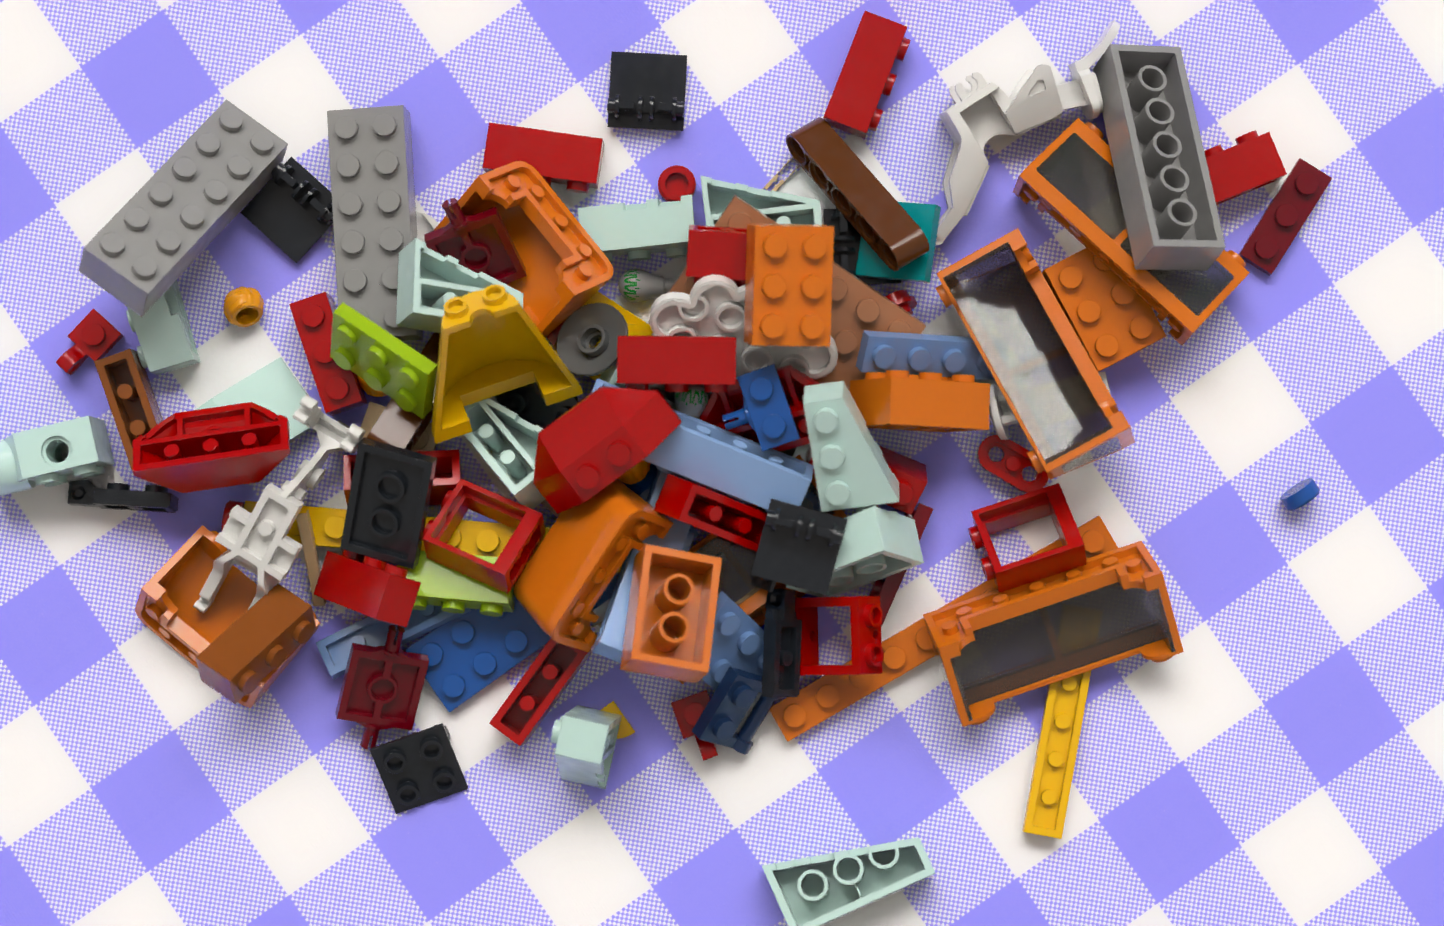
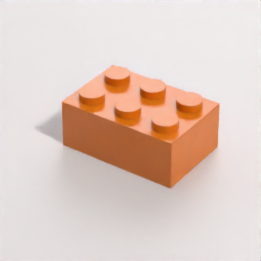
[744,223,834,347]
[1042,234,1166,372]
[850,370,990,433]
[620,544,722,683]

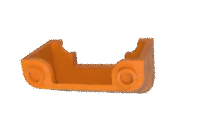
[433,161,614,338]
[513,479,674,652]
[135,525,321,708]

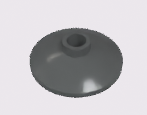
[557,303,628,376]

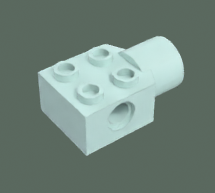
[0,416,115,496]

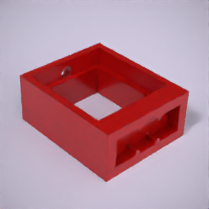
[422,478,546,594]
[968,483,1087,593]
[795,596,884,675]

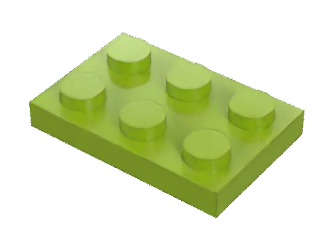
[330,302,437,419]

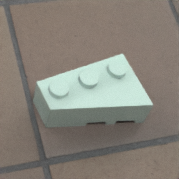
[126,280,201,375]
[464,398,545,509]

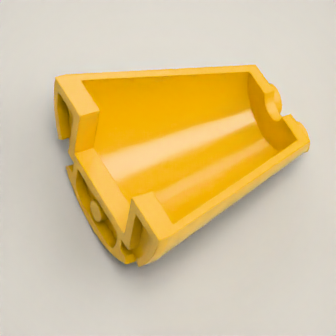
[432,284,583,444]

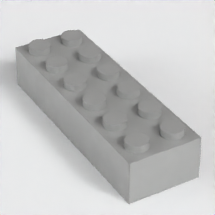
[1093,44,1226,271]
[79,99,288,317]
[327,105,424,341]

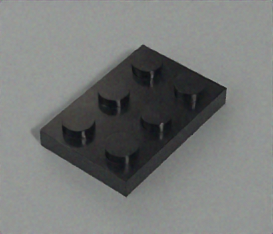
[340,438,438,569]

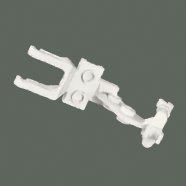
[193,395,365,613]

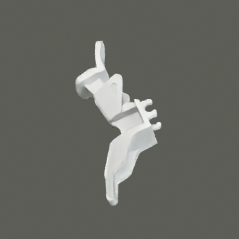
[936,20,1121,245]

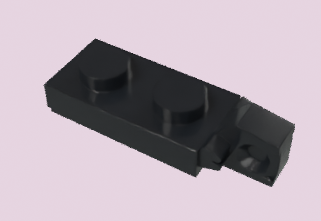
[67,479,179,513]
[762,589,802,697]

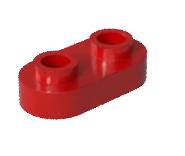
[977,435,1049,493]

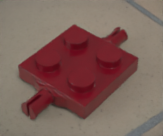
[424,198,527,285]
[335,625,429,750]

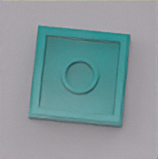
[856,202,941,283]

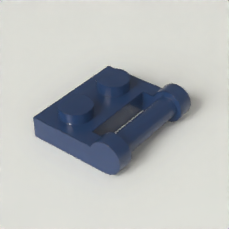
[692,667,782,755]

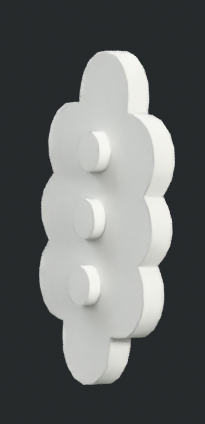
[649,274,838,380]

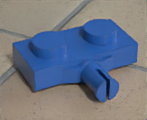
[722,364,800,451]

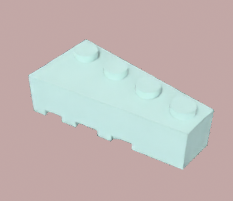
[761,837,936,926]

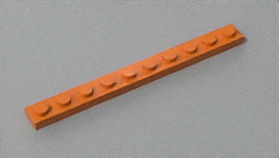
[769,516,1118,742]

